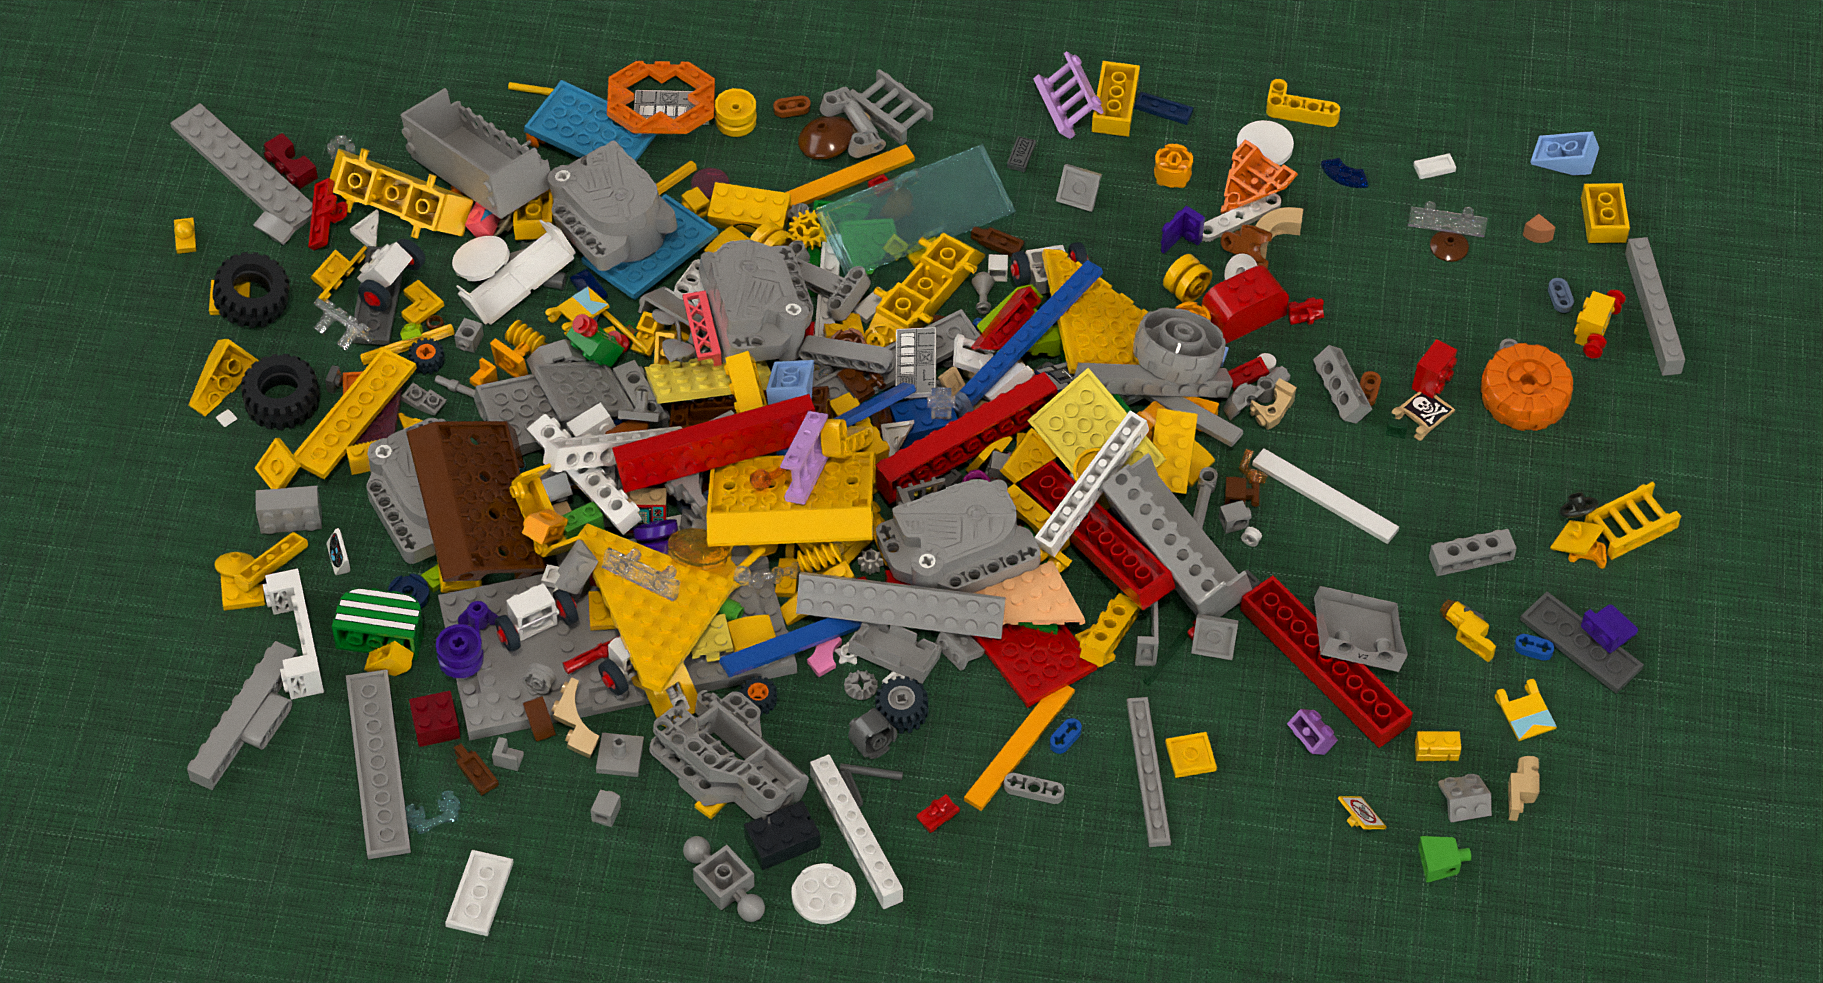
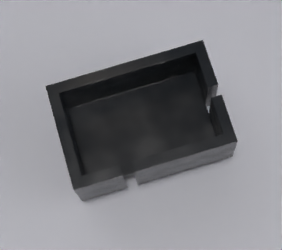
[744,800,821,871]

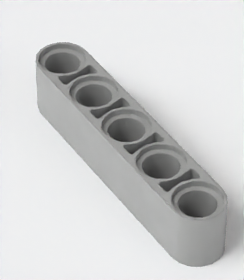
[798,335,893,373]

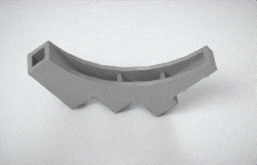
[665,410,734,521]

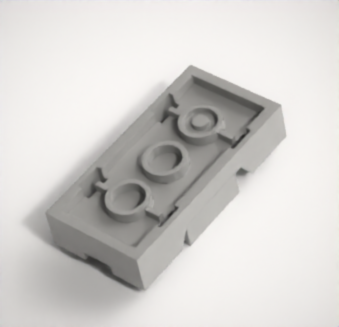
[848,622,942,684]

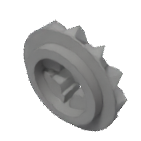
[844,670,877,700]

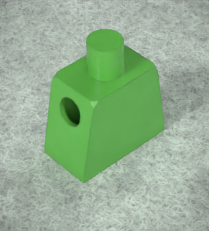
[1418,836,1471,882]

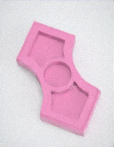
[807,637,842,677]

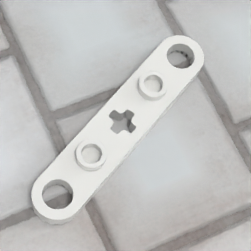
[1202,193,1281,242]

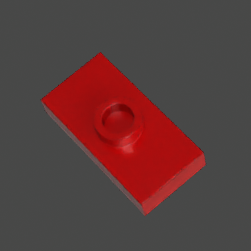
[1228,356,1269,391]

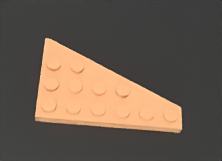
[975,561,1085,625]

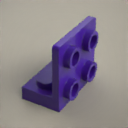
[1161,205,1205,254]

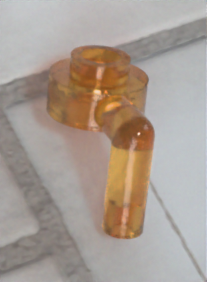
[1239,449,1268,484]
[750,467,789,491]

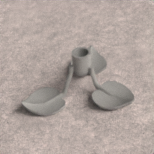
[652,309,709,362]

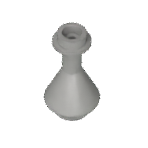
[972,272,995,314]

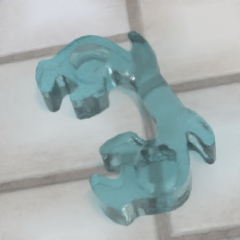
[405,791,460,834]

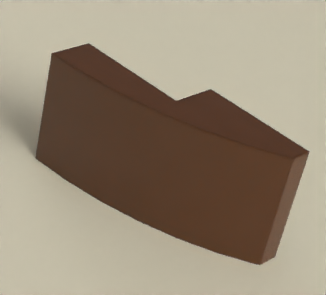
[523,696,556,742]

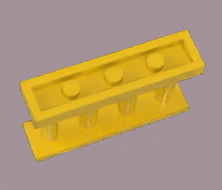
[1584,482,1681,560]

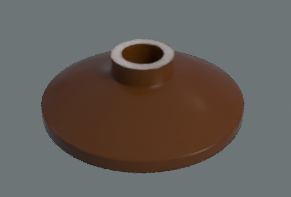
[1430,230,1469,262]

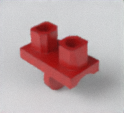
[1288,297,1324,325]
[917,794,960,833]

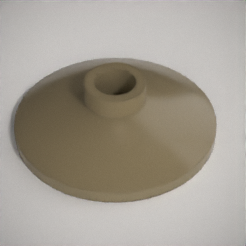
[493,211,514,236]

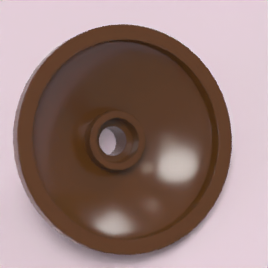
[798,116,854,159]

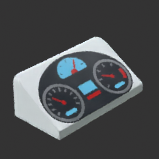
[327,528,350,575]

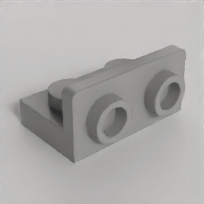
[935,631,985,671]

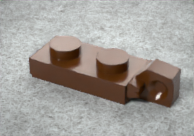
[971,226,1025,257]
[454,743,499,796]

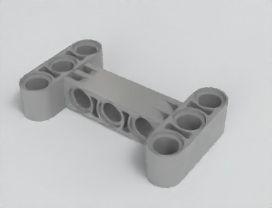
[788,240,871,321]

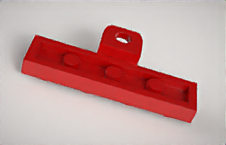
[308,178,348,251]

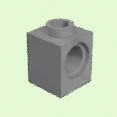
[455,318,484,353]
[1218,500,1251,534]

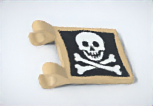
[1390,392,1455,441]

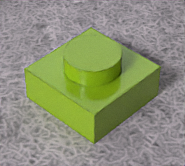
[400,322,423,341]
[421,564,441,593]

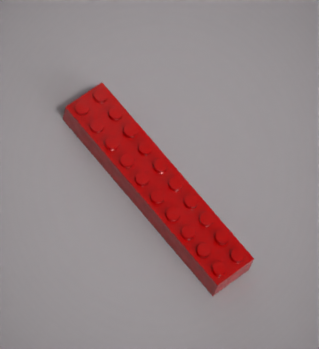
[876,372,1058,504]
[612,394,815,493]
[1020,460,1176,610]
[1240,576,1413,748]

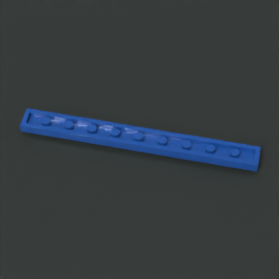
[959,260,1103,407]

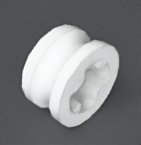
[1241,527,1262,547]

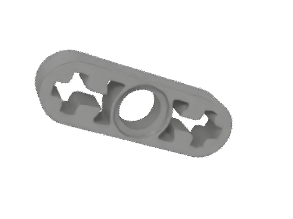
[1004,773,1064,804]

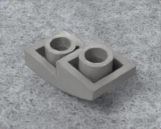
[253,211,296,245]
[401,383,447,415]

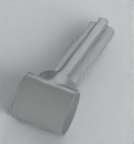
[1193,467,1218,529]

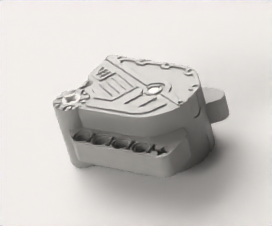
[548,141,678,271]
[699,239,813,363]
[366,418,495,564]
[876,479,1041,593]

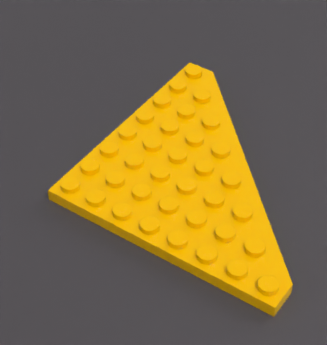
[1042,249,1148,374]
[578,523,735,693]

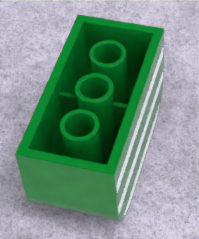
[332,588,424,660]

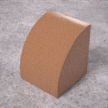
[1523,214,1556,243]

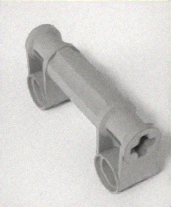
[820,87,886,158]

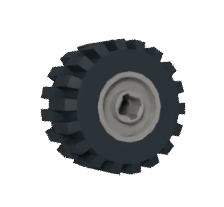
[875,676,929,734]

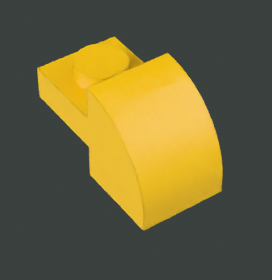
[631,311,664,357]

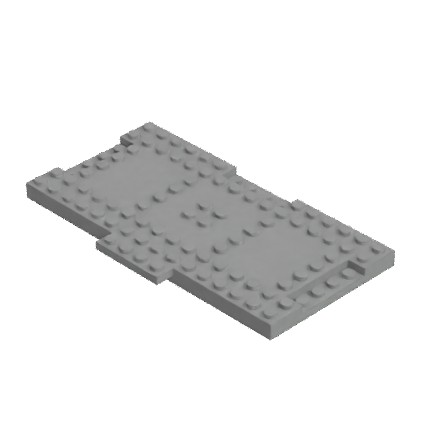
[438,538,797,741]

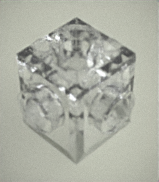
[327,135,355,159]
[927,387,955,419]

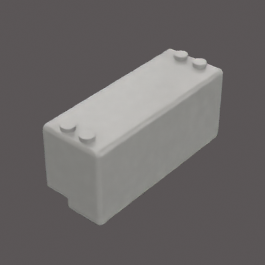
[401,88,550,218]
[1101,453,1252,617]

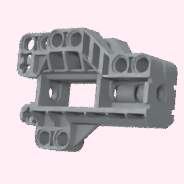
[649,690,809,820]

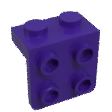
[1581,604,1638,654]

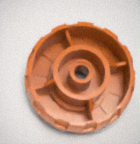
[1481,343,1573,431]

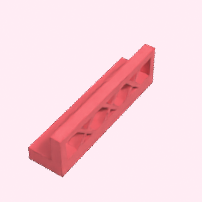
[682,290,722,366]

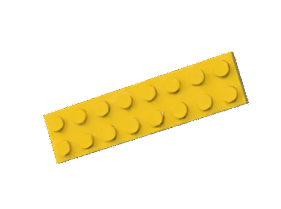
[293,348,417,479]

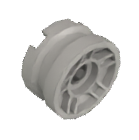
[522,663,556,694]

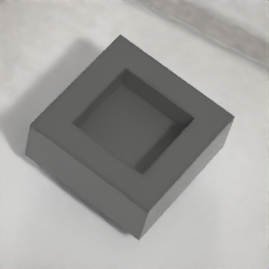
[325,365,343,394]

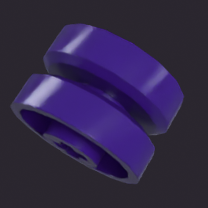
[632,519,682,554]
[436,624,484,678]

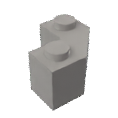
[526,339,587,374]

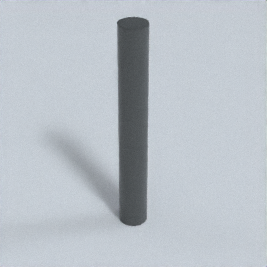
[839,763,903,780]

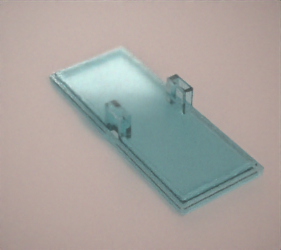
[815,144,1016,276]

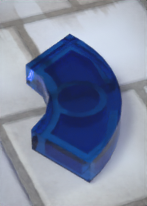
[1321,158,1368,188]

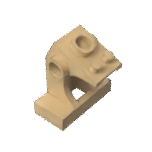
[1249,378,1297,430]

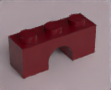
[264,133,318,190]

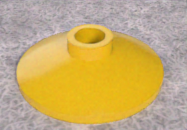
[215,552,255,577]

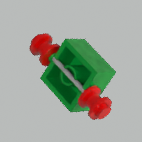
[566,314,630,367]

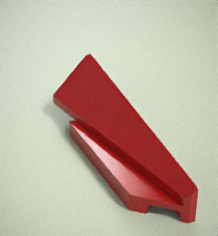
[971,286,1041,351]

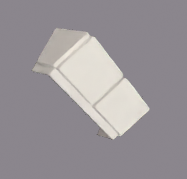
[456,219,576,325]

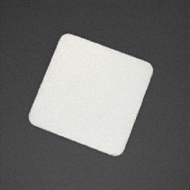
[216,410,237,427]

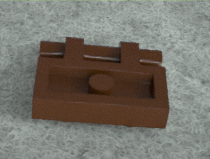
[837,368,886,403]

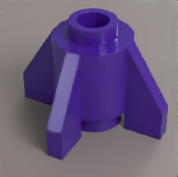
[458,601,499,637]

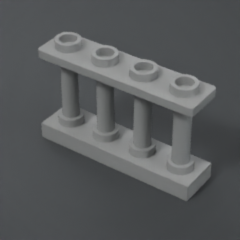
[850,69,933,145]

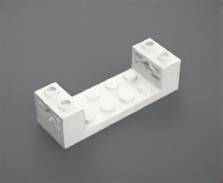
[263,569,324,699]

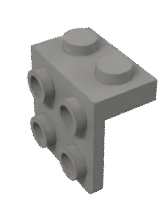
[555,539,599,595]
[1438,774,1492,822]

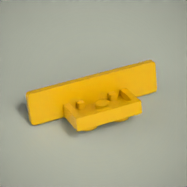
[310,245,367,305]

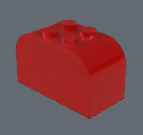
[1201,265,1289,344]

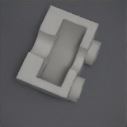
[1223,383,1265,420]

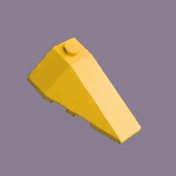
[188,339,259,416]
[780,555,856,626]

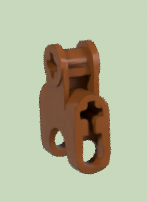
[1221,225,1272,269]

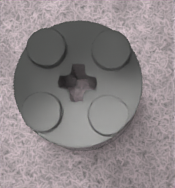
[848,708,897,759]

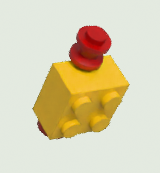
[1574,290,1626,358]

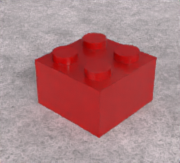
[1412,339,1457,399]

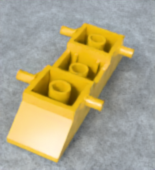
[330,148,474,239]
[866,233,985,345]

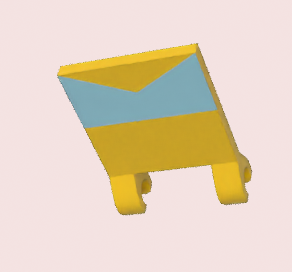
[545,287,610,336]
[1495,679,1557,741]

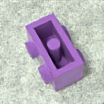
[1287,709,1338,755]

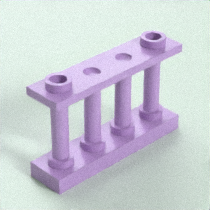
[1033,51,1104,139]
[780,411,829,505]

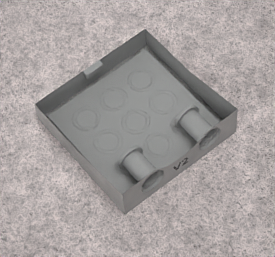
[474,374,574,455]
[1314,586,1408,672]

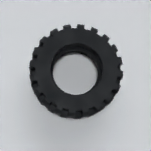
[212,252,290,328]
[241,353,320,430]

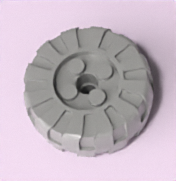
[1133,308,1226,385]

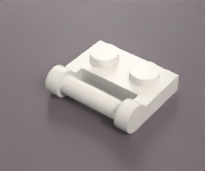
[953,334,994,373]

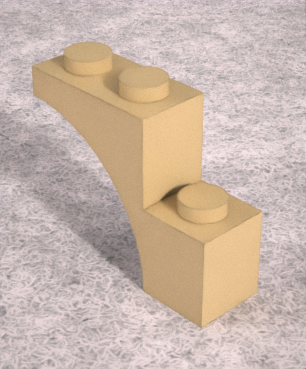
[551,677,599,758]

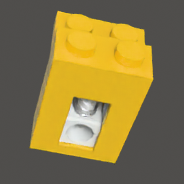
[631,662,698,728]

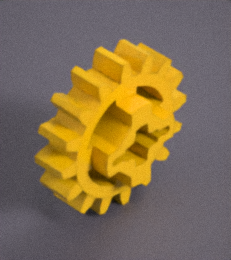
[789,210,831,250]

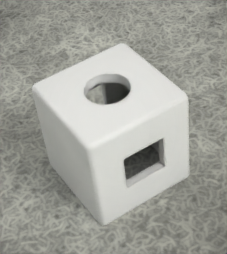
[988,254,1008,282]

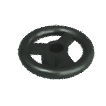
[1559,492,1599,518]

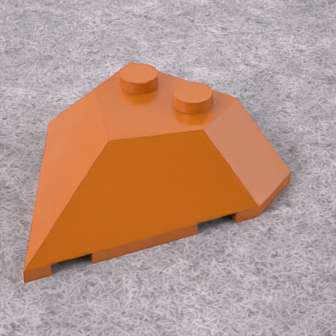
[1221,139,1298,214]

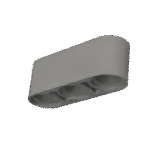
[242,692,292,749]

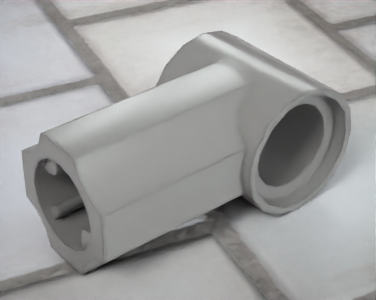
[1257,366,1290,403]

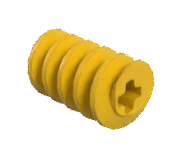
[505,320,547,355]
[797,542,843,573]

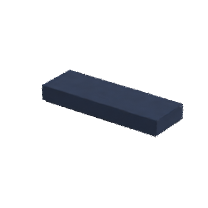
[1134,92,1194,125]

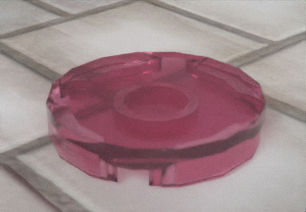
[691,168,729,201]

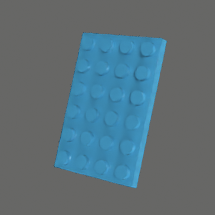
[524,80,657,161]
[581,194,719,300]

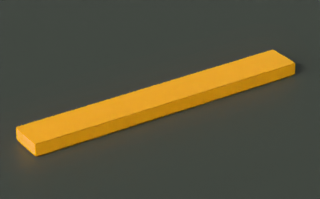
[785,144,915,207]
[964,685,1075,811]

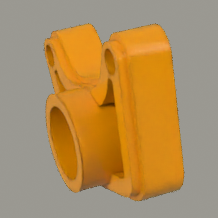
[1568,540,1607,569]

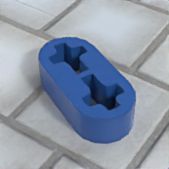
[1514,634,1554,660]
[1050,718,1082,754]

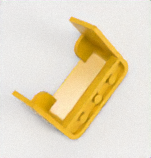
[510,463,582,557]

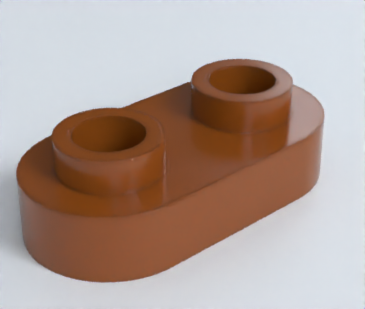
[773,96,811,118]
[1360,371,1381,406]

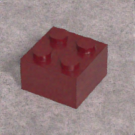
[409,691,460,747]

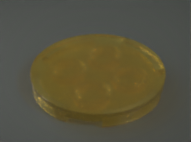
[668,528,730,570]

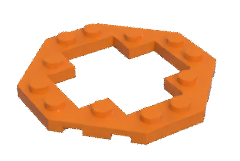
[607,61,715,134]

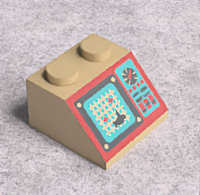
[625,488,667,535]

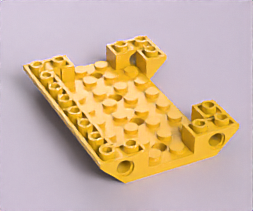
[706,452,877,547]

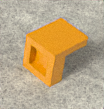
[469,358,498,387]

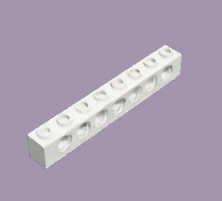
[1035,411,1149,557]
[527,414,642,535]
[543,426,682,472]
[810,755,903,909]

